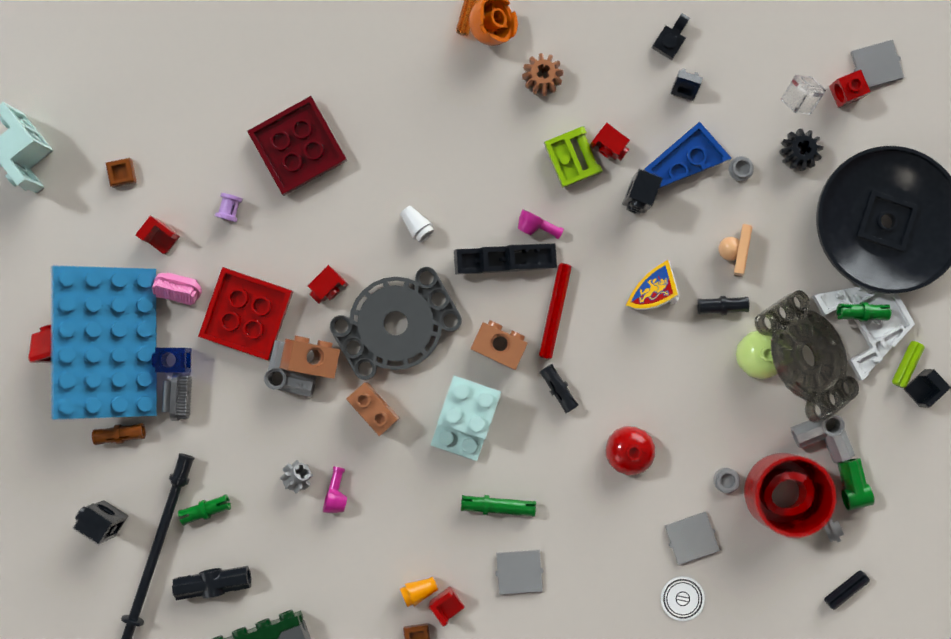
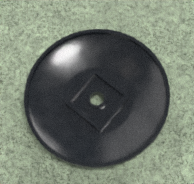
[816,146,951,294]

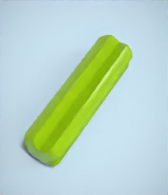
[892,341,925,388]

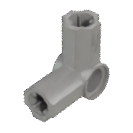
[264,340,316,397]
[790,412,855,463]

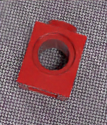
[829,69,871,108]

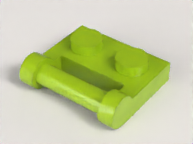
[544,126,603,188]

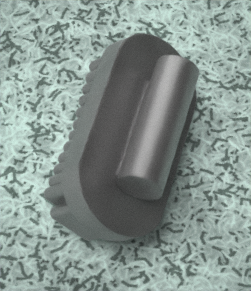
[162,373,192,421]

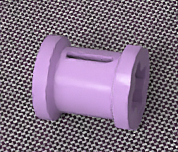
[215,193,243,222]

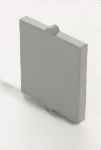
[851,40,904,88]
[665,512,720,565]
[495,550,543,595]

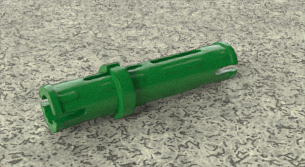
[461,495,536,517]

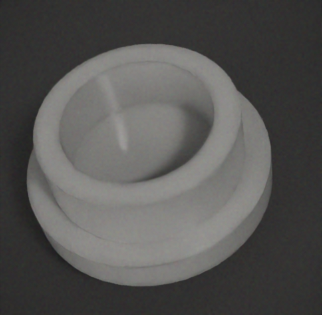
[729,156,754,181]
[824,518,844,542]

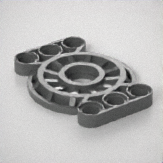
[330,267,462,380]

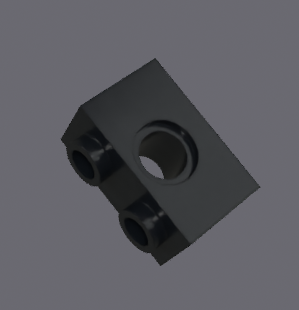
[622,169,663,214]
[73,500,128,544]

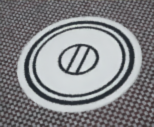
[661,576,705,621]

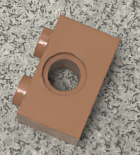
[471,320,528,370]
[279,336,340,379]
[346,382,400,436]

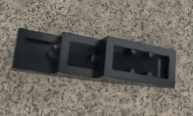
[454,244,557,275]

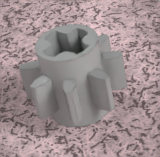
[280,460,313,493]

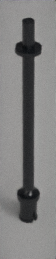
[121,453,195,639]

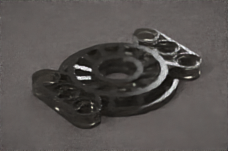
[755,290,859,423]

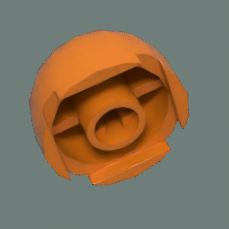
[469,0,518,46]

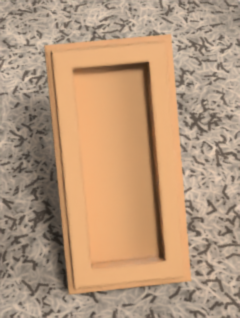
[718,224,752,277]

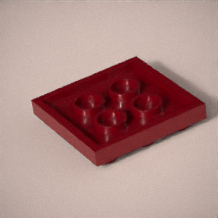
[247,96,347,196]

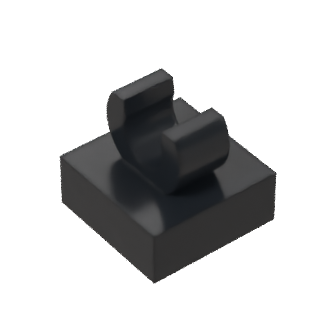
[670,69,703,101]

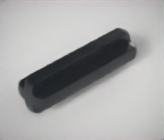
[824,570,870,610]

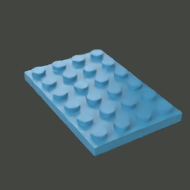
[51,266,157,420]

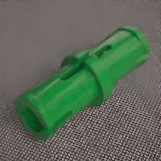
[836,302,892,322]
[178,494,231,526]

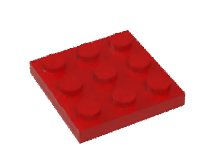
[198,267,293,360]

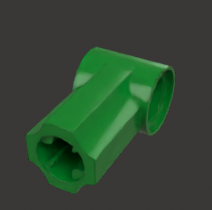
[837,458,875,511]

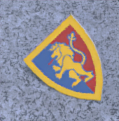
[626,260,679,310]

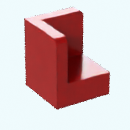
[135,215,180,254]
[429,586,464,627]

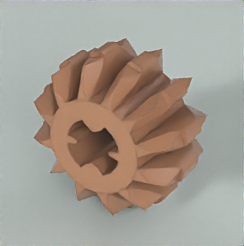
[522,53,564,96]

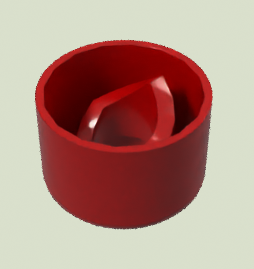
[744,453,836,538]

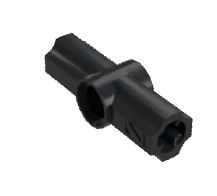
[172,566,252,600]

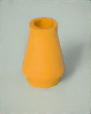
[400,577,438,607]

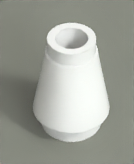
[400,206,434,243]

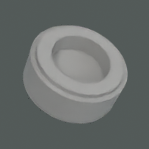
[714,468,740,493]

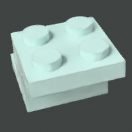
[0,102,53,193]
[431,376,501,461]

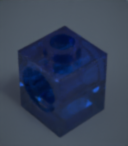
[152,348,191,373]

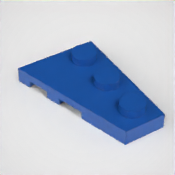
[644,121,731,189]

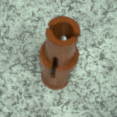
[92,423,146,445]

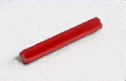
[539,263,572,359]

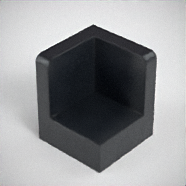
[904,369,951,408]

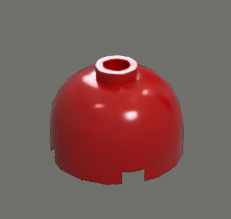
[605,426,655,475]

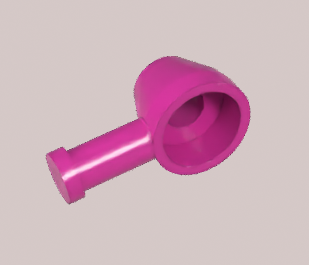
[518,209,564,239]
[323,466,347,513]

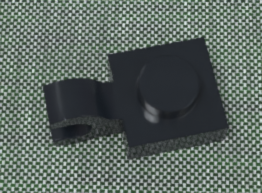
[652,13,690,61]

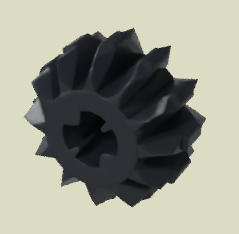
[779,129,824,171]

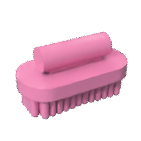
[152,272,202,305]

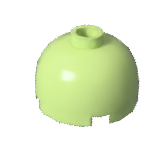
[736,330,788,379]

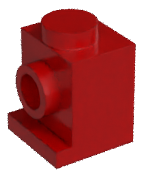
[590,122,630,161]
[308,265,348,304]

